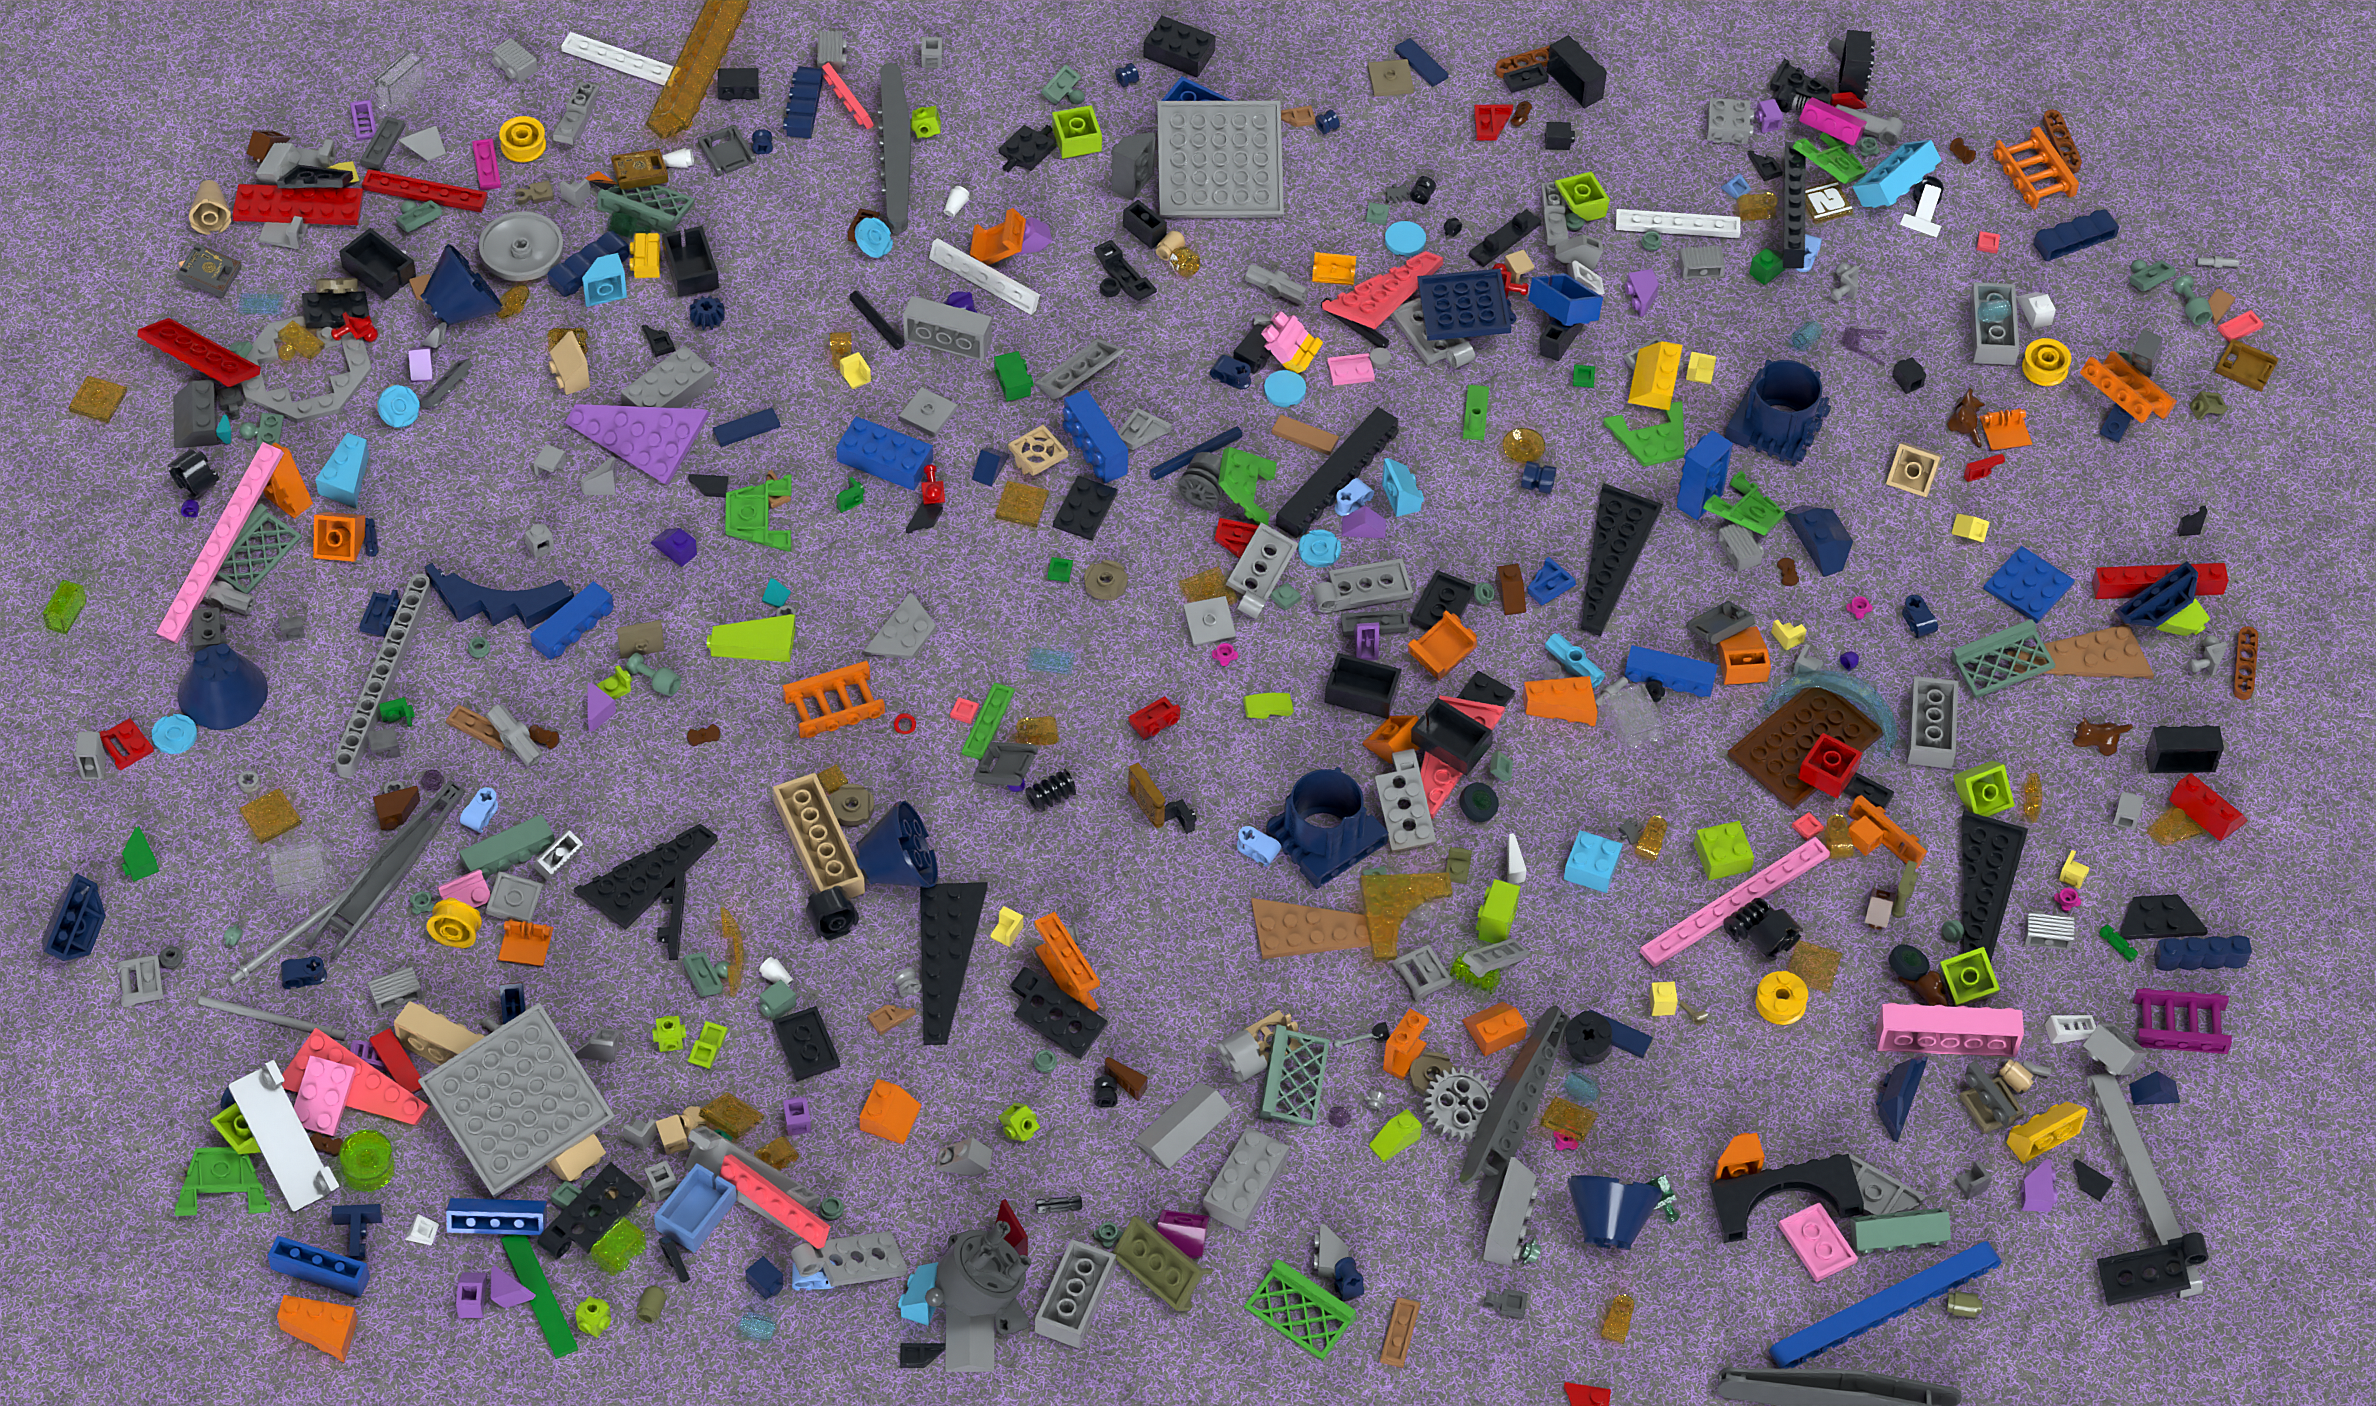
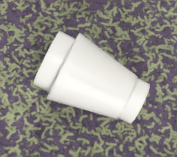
[662,148,694,168]
[944,186,969,217]
[759,957,794,987]

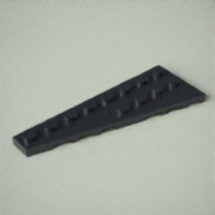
[1581,483,1663,636]
[1961,810,2028,963]
[920,882,988,1045]

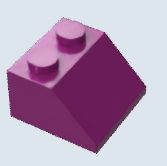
[1157,1209,1210,1259]

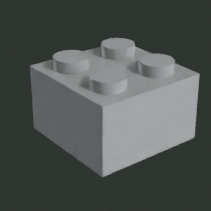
[2083,1023,2149,1076]

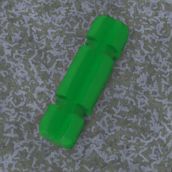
[2099,924,2139,962]

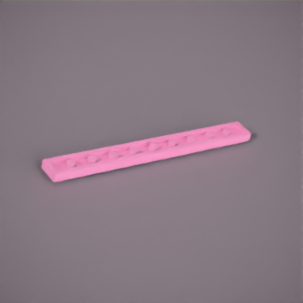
[156,442,284,643]
[1640,837,1830,968]

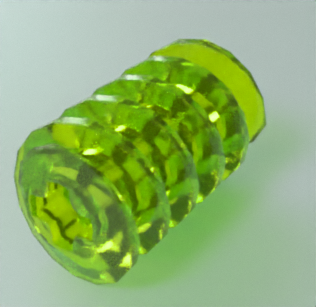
[1450,951,1501,995]

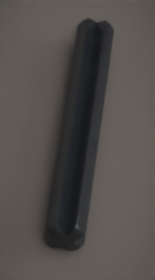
[849,291,905,350]
[1321,298,1389,349]

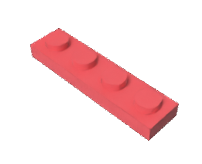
[822,62,874,129]

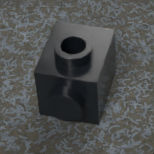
[1545,122,1575,150]
[1892,357,1926,394]

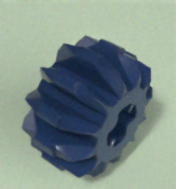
[689,295,725,331]

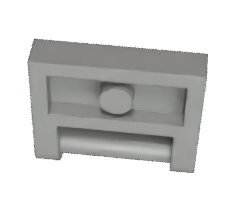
[1393,944,1452,1001]
[117,955,164,1007]

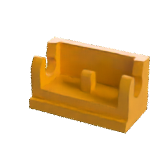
[1312,252,1356,286]

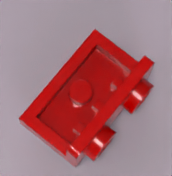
[1128,696,1181,740]

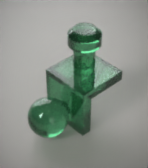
[607,211,651,239]
[1644,1174,1680,1223]

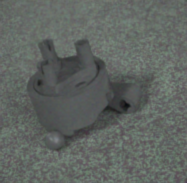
[925,1221,1031,1335]

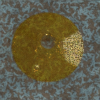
[495,285,530,319]
[1503,428,1545,463]

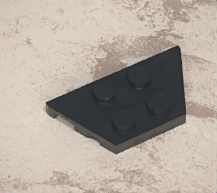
[2120,894,2208,940]

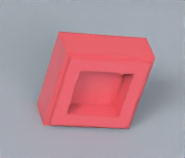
[1977,231,2000,254]
[950,697,979,724]
[1792,812,1824,841]

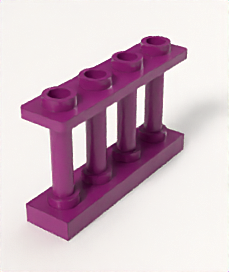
[2133,988,2232,1054]

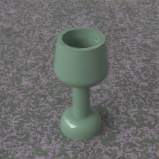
[2173,275,2213,325]
[626,653,682,696]

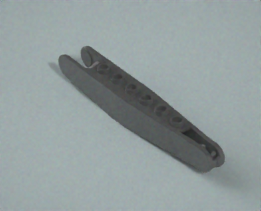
[878,63,911,233]
[308,780,466,961]
[1459,1005,1571,1203]
[1718,1367,1962,1406]

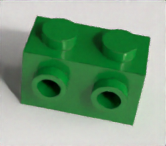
[994,351,1034,402]

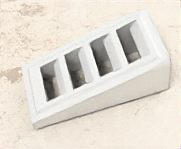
[1507,833,1527,884]
[2045,1015,2096,1043]

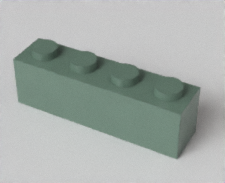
[459,814,555,880]
[1850,1207,1951,1253]

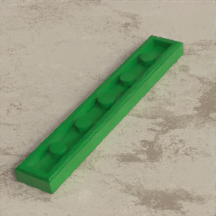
[501,1234,578,1359]

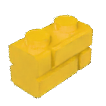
[630,233,660,278]

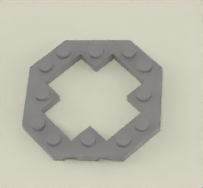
[241,315,372,423]

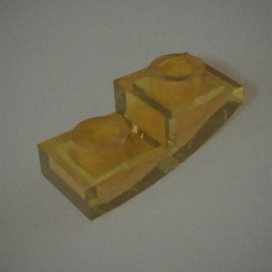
[2023,772,2043,823]

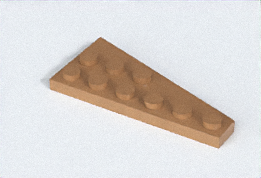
[2006,624,2154,679]
[1251,898,1398,959]

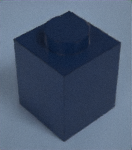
[745,1256,784,1299]

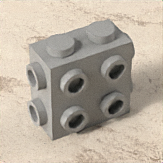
[1707,98,1754,144]

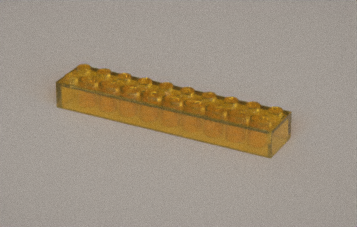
[645,0,750,139]

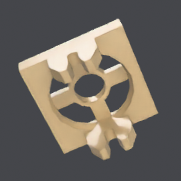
[1008,424,1068,476]
[1244,1010,1301,1063]

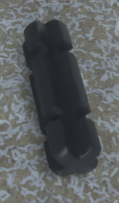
[1035,1196,1082,1213]

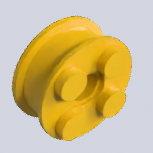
[499,116,546,163]
[2022,338,2071,386]
[427,897,482,949]
[1755,971,1808,1025]

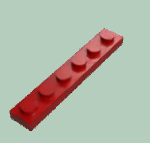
[362,169,488,213]

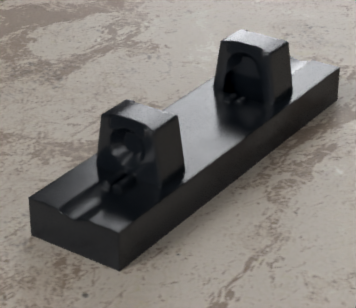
[1469,209,1541,267]
[657,871,686,960]

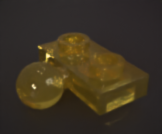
[278,320,325,361]

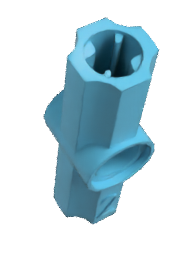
[1545,633,1605,688]

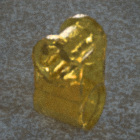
[1737,193,1778,221]
[547,327,588,355]
[830,331,852,370]
[1015,716,1059,746]
[1824,814,1854,859]
[1634,816,1668,862]
[754,1136,799,1171]
[1601,1294,1635,1344]

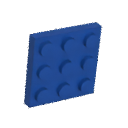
[1983,546,2075,623]

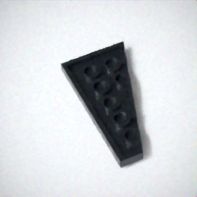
[574,824,718,930]

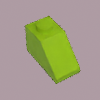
[2156,598,2210,636]
[1369,1109,1422,1163]

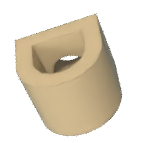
[679,1106,710,1138]

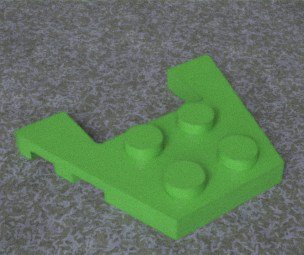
[1793,132,1867,184]
[1603,401,1685,467]
[1218,447,1277,526]
[1703,471,1786,536]
[725,475,792,552]
[175,1147,271,1216]

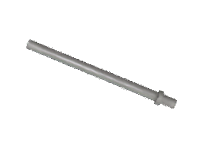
[228,888,348,985]
[198,995,347,1041]

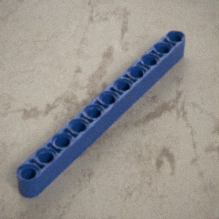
[1769,1241,2002,1369]

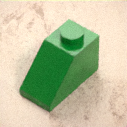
[1749,248,1787,286]
[121,826,159,882]

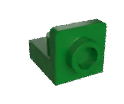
[836,477,865,513]
[379,697,415,727]

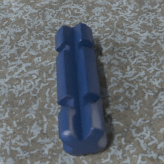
[364,518,379,557]

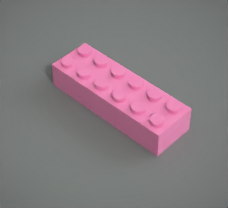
[1876,1003,2024,1057]

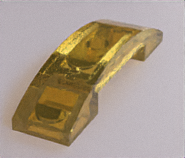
[720,907,745,997]

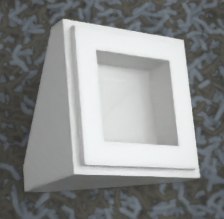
[405,1214,439,1245]

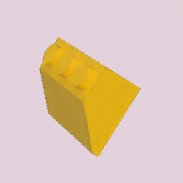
[1628,341,1683,411]
[2006,1101,2088,1164]

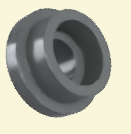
[159,946,183,968]

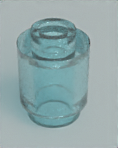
[1978,298,2011,323]
[1792,321,1823,350]
[1564,1071,1600,1104]
[739,1312,777,1341]

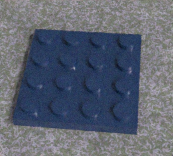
[1417,268,1511,341]

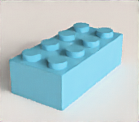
[1852,140,1942,208]

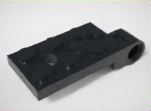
[1009,967,1108,1060]
[538,1162,647,1259]
[2097,1232,2209,1306]

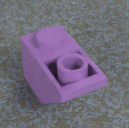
[1011,217,1052,256]
[1625,268,1659,317]
[2020,1159,2058,1212]
[456,1272,487,1318]

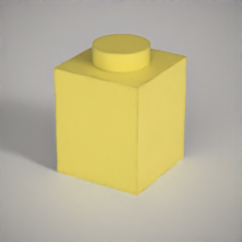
[1649,982,1678,1016]

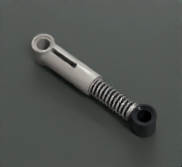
[1774,84,1904,146]

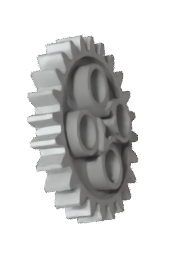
[1422,1067,1494,1142]

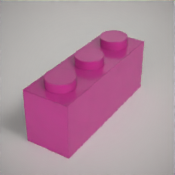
[1799,97,1867,146]

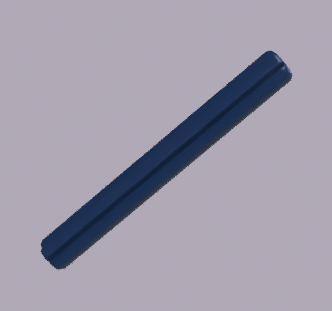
[1149,426,1242,480]

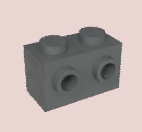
[192,607,227,653]

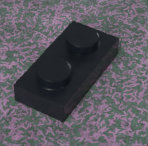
[1503,63,1549,93]
[1843,772,1894,810]

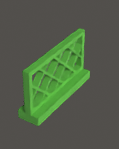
[1244,1258,1357,1361]

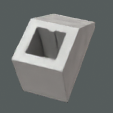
[1554,234,1603,271]
[936,1137,992,1176]
[1313,1224,1349,1278]

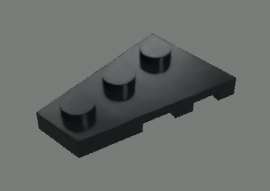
[277,165,353,188]

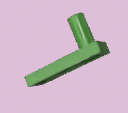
[1463,385,1489,441]

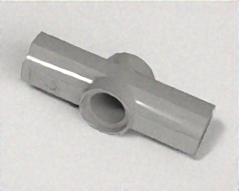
[1245,264,1309,305]
[202,581,255,615]
[486,704,543,767]

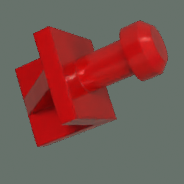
[1492,263,1529,299]
[331,312,378,342]
[921,464,945,505]

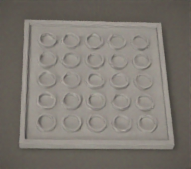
[1157,101,1284,218]
[418,1002,616,1198]

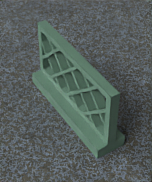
[598,178,695,234]
[216,503,302,594]
[1951,619,2056,699]
[1258,1024,1330,1127]

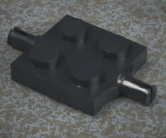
[998,125,1056,172]

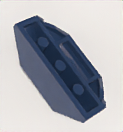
[1784,505,1853,577]
[2114,561,2198,627]
[42,873,106,961]
[1876,1055,1928,1142]

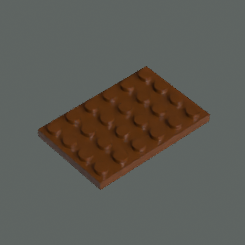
[1727,677,1884,810]

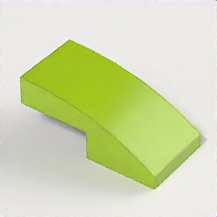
[1243,693,1294,719]
[688,1021,729,1069]

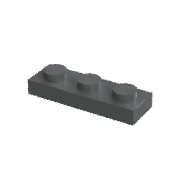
[360,116,405,170]
[419,359,473,408]
[1340,609,1409,637]
[1965,1060,2017,1129]

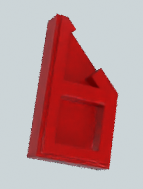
[1830,92,1867,109]
[1964,454,2005,482]

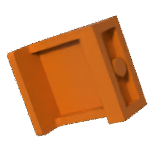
[970,208,1026,266]
[1408,610,1477,681]
[1383,1008,1429,1081]

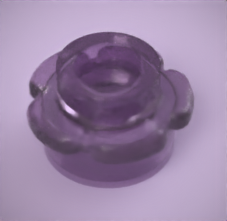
[422,769,444,790]
[1328,1106,1351,1128]

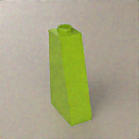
[707,614,796,662]

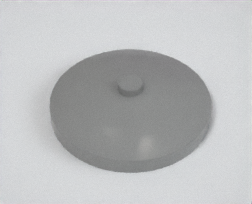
[479,212,564,281]

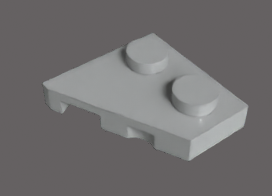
[1117,408,1172,450]

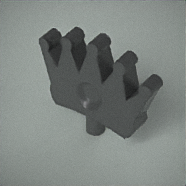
[1386,184,1410,204]
[1619,817,1646,845]

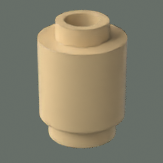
[1156,231,1185,261]
[1998,1059,2034,1093]

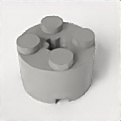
[1216,1028,1268,1084]

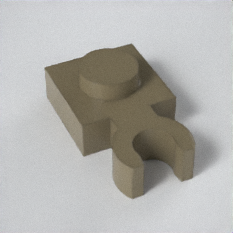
[515,180,554,205]

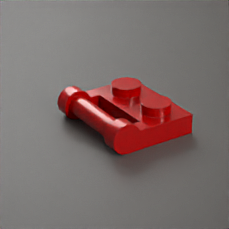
[99,718,154,770]

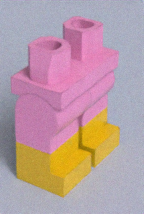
[1261,311,1323,374]

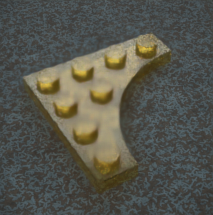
[1359,873,1453,961]

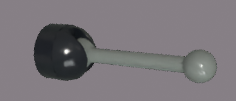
[1334,1022,1390,1048]

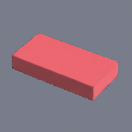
[2217,310,2264,343]

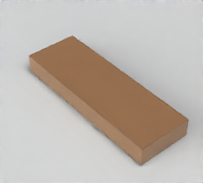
[1271,414,1339,456]
[446,704,506,751]
[1380,1297,1421,1368]

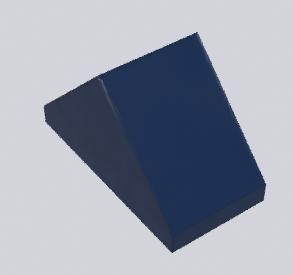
[972,447,1009,487]
[499,982,526,1025]
[2129,1071,2180,1105]

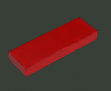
[369,1028,423,1094]

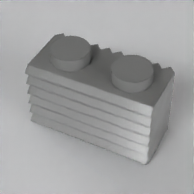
[817,30,847,73]
[491,37,538,83]
[255,143,301,185]
[1679,246,1725,279]
[1717,523,1764,572]
[74,731,106,779]
[533,830,583,881]
[2025,911,2074,950]
[367,966,423,1014]

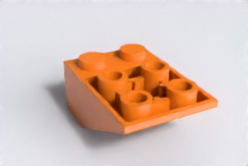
[1716,626,1771,685]

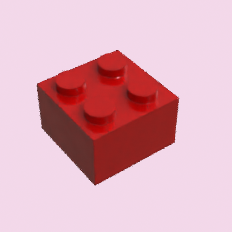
[1798,733,1862,799]

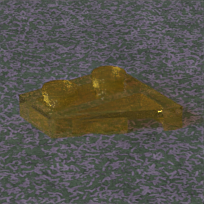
[2147,805,2208,846]

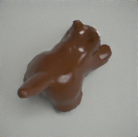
[1947,388,1985,448]
[2072,717,2133,756]
[1898,970,1949,1007]

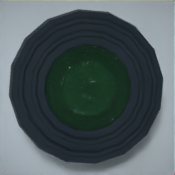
[1459,782,1499,823]
[1888,944,1930,981]

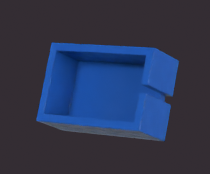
[1528,273,1603,326]

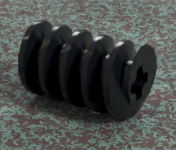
[1025,769,1076,811]
[1723,898,1771,943]

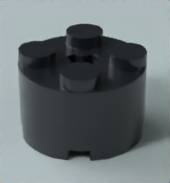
[168,449,219,500]
[806,886,859,940]
[1748,908,1803,961]
[1565,1011,1613,1064]

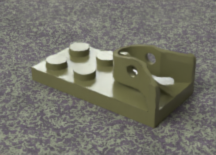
[1112,1215,1214,1311]

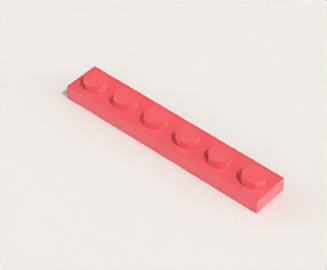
[719,1154,830,1249]

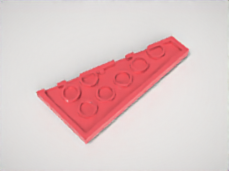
[1322,251,1443,329]
[1420,695,1505,819]
[282,1027,430,1125]

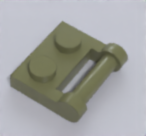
[1892,860,1919,918]

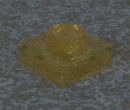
[817,764,848,795]

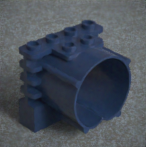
[1725,360,1831,467]
[1266,767,1389,889]

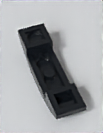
[1094,239,1157,301]

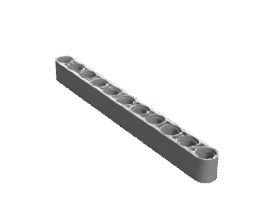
[334,574,432,778]
[2087,1072,2203,1299]

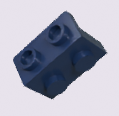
[359,589,401,637]

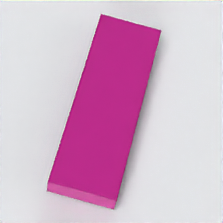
[472,138,501,191]

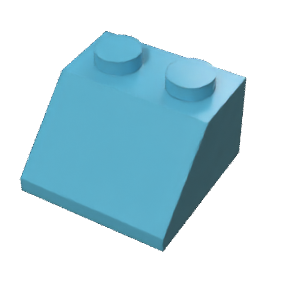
[582,253,627,307]
[1382,458,1424,517]
[898,1262,939,1326]

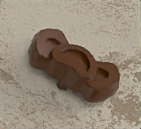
[1510,101,1532,127]
[1950,137,1976,164]
[1777,558,1799,587]
[528,724,560,749]
[687,724,720,746]
[310,1132,344,1157]

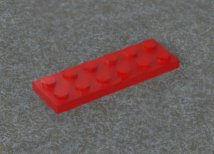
[232,184,364,225]
[137,318,261,387]

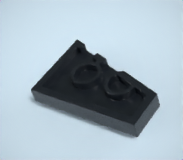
[1770,58,1835,104]

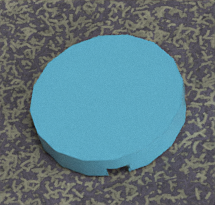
[855,217,893,258]
[1385,221,1426,257]
[1264,370,1306,408]
[377,385,420,428]
[1298,530,1341,567]
[152,714,197,754]

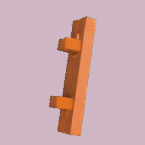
[1848,795,1928,869]

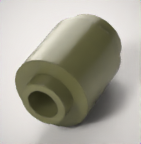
[636,1286,667,1324]
[1946,1291,1982,1318]

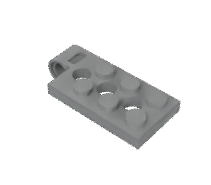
[1391,297,1475,368]
[1226,523,1298,619]
[1313,558,1413,613]
[1375,748,1436,852]
[791,1231,908,1287]

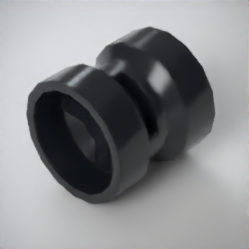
[1410,176,1436,205]
[1094,1076,1118,1108]

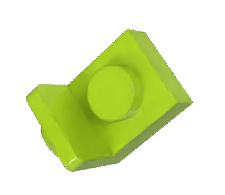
[596,665,632,700]

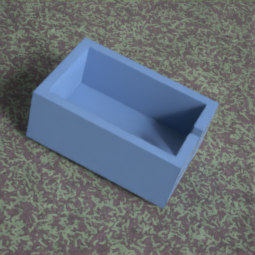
[654,1163,737,1253]

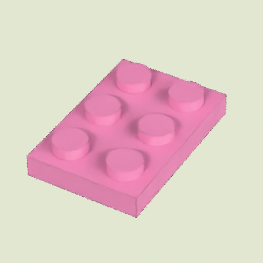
[294,1055,357,1137]
[1778,1202,1858,1282]

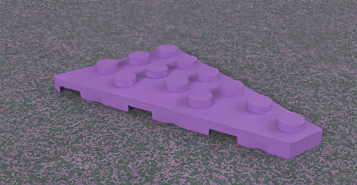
[564,404,710,485]

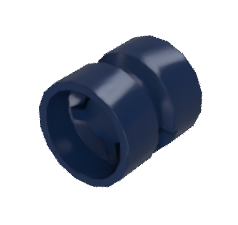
[1521,461,1557,494]

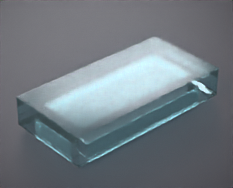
[238,293,284,315]
[1028,648,1075,675]

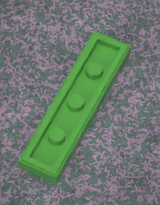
[962,682,1015,760]

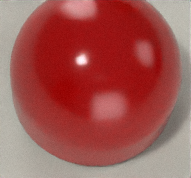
[894,713,916,734]

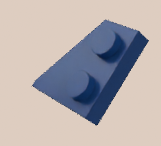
[1528,557,1576,606]

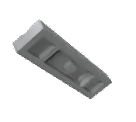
[1462,938,1530,978]

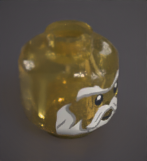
[1170,246,1200,277]

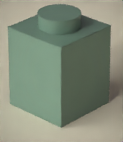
[759,979,797,1020]

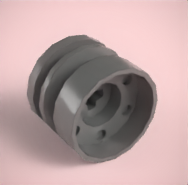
[1177,452,1224,510]

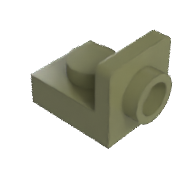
[2189,391,2228,420]
[1444,847,1472,884]

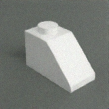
[2017,292,2056,329]

